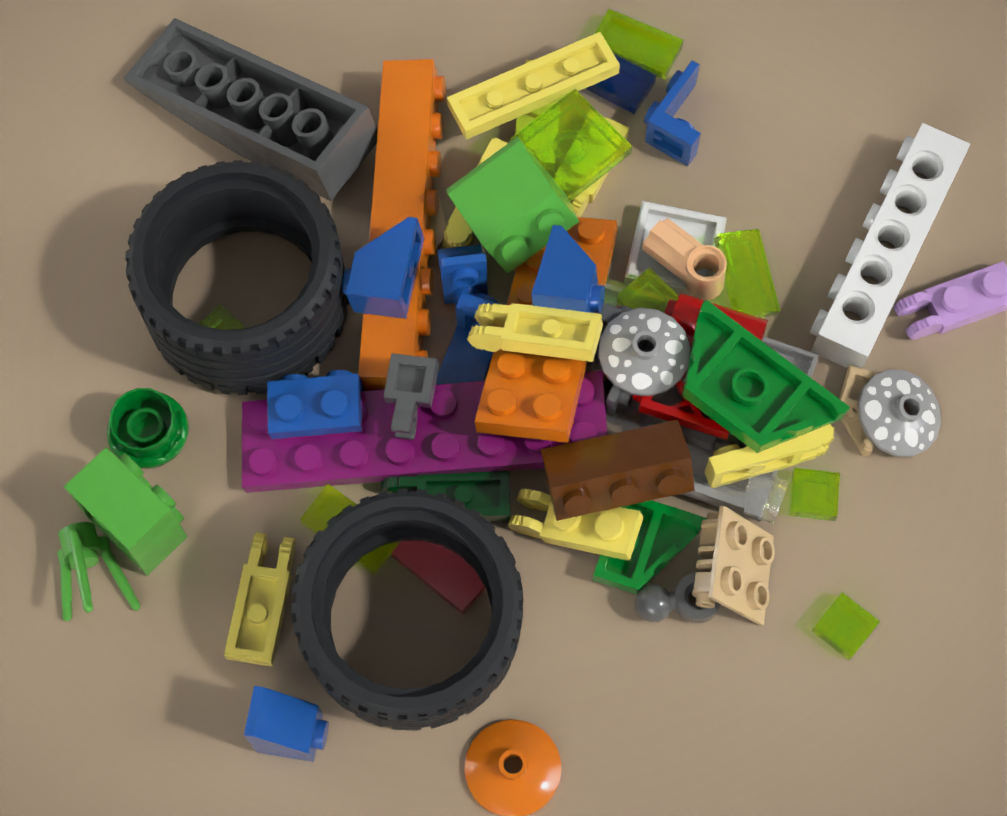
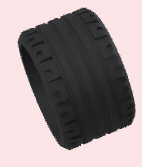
[125,160,349,395]
[291,489,524,731]

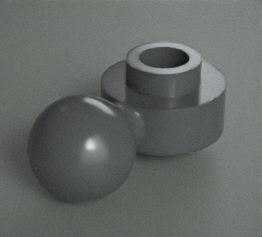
[635,573,721,623]

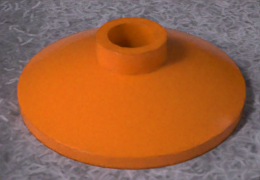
[465,720,561,816]

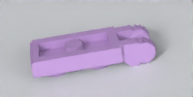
[894,261,1007,340]

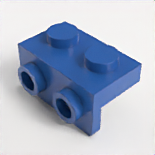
[267,370,365,439]

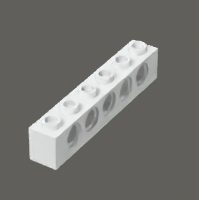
[809,123,970,368]

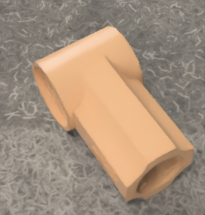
[642,218,727,300]

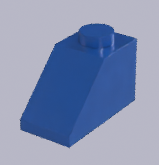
[342,217,424,319]
[531,225,605,313]
[244,686,329,762]

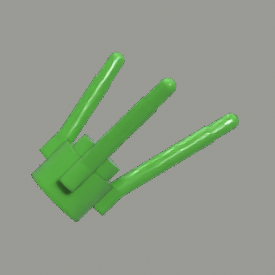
[57,522,140,621]

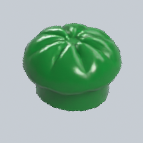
[107,388,189,469]

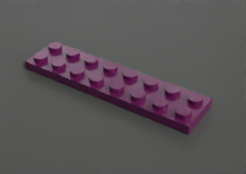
[242,371,608,493]

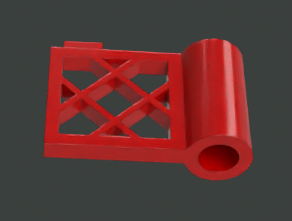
[633,293,768,440]

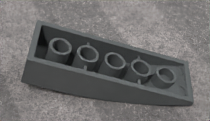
[123,18,378,201]

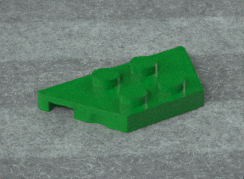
[682,300,850,453]

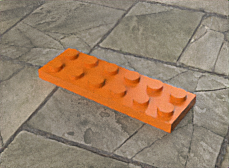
[474,217,618,443]

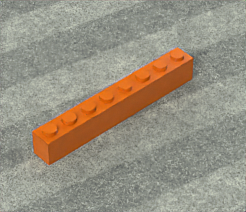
[358,59,446,391]

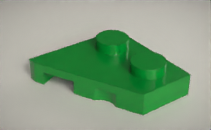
[592,500,707,595]

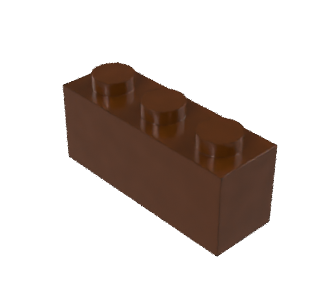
[541,420,695,521]

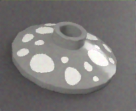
[598,308,690,396]
[857,369,941,457]

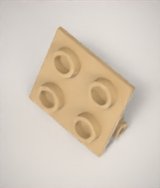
[692,505,775,625]

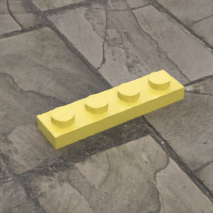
[447,32,620,140]

